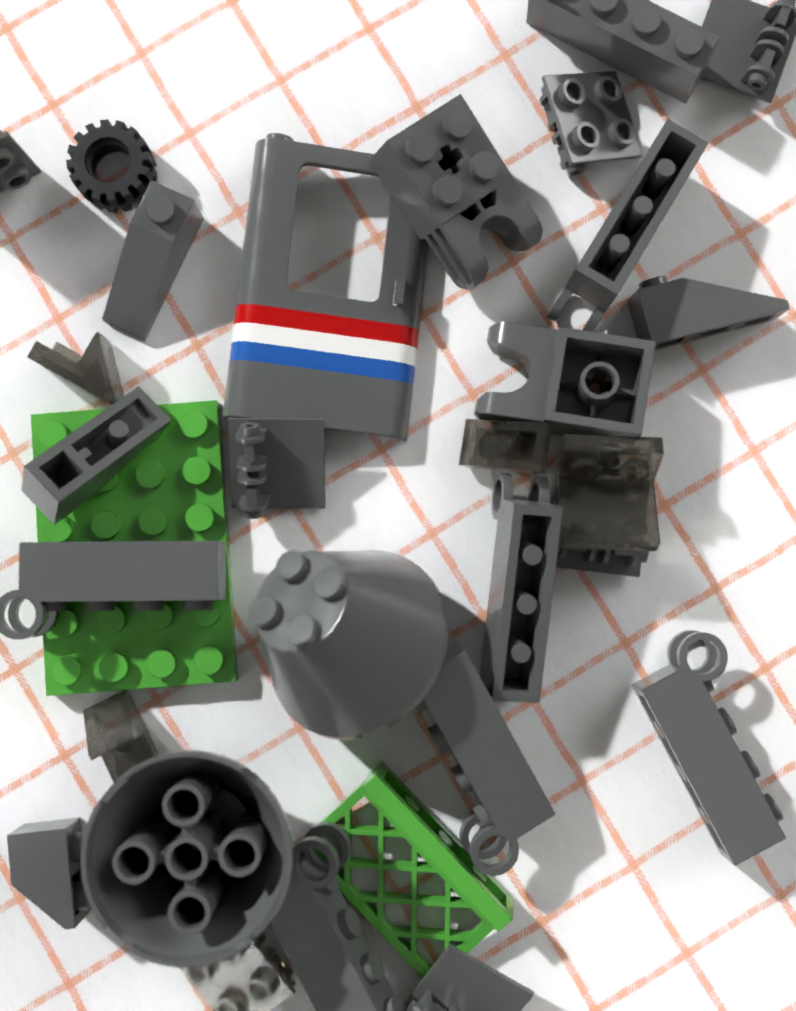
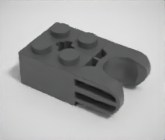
[369,94,543,290]
[474,322,656,447]

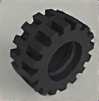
[66,119,157,213]

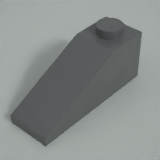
[102,180,204,340]
[627,276,790,350]
[21,386,171,525]

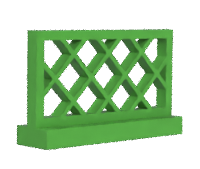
[300,761,514,979]

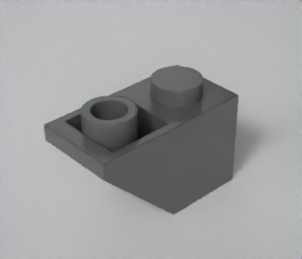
[7,817,91,929]

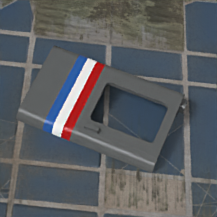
[222,133,429,441]

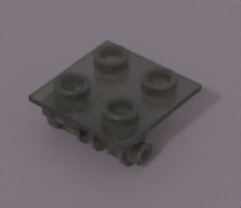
[179,933,296,1011]

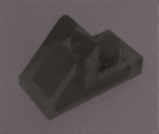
[27,332,124,405]
[459,419,552,477]
[83,690,159,782]

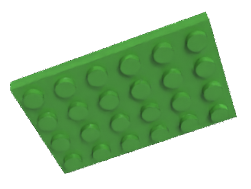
[31,400,238,696]

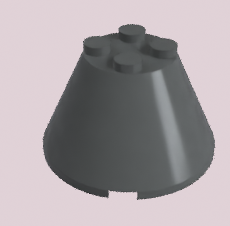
[249,550,449,740]
[81,750,293,968]

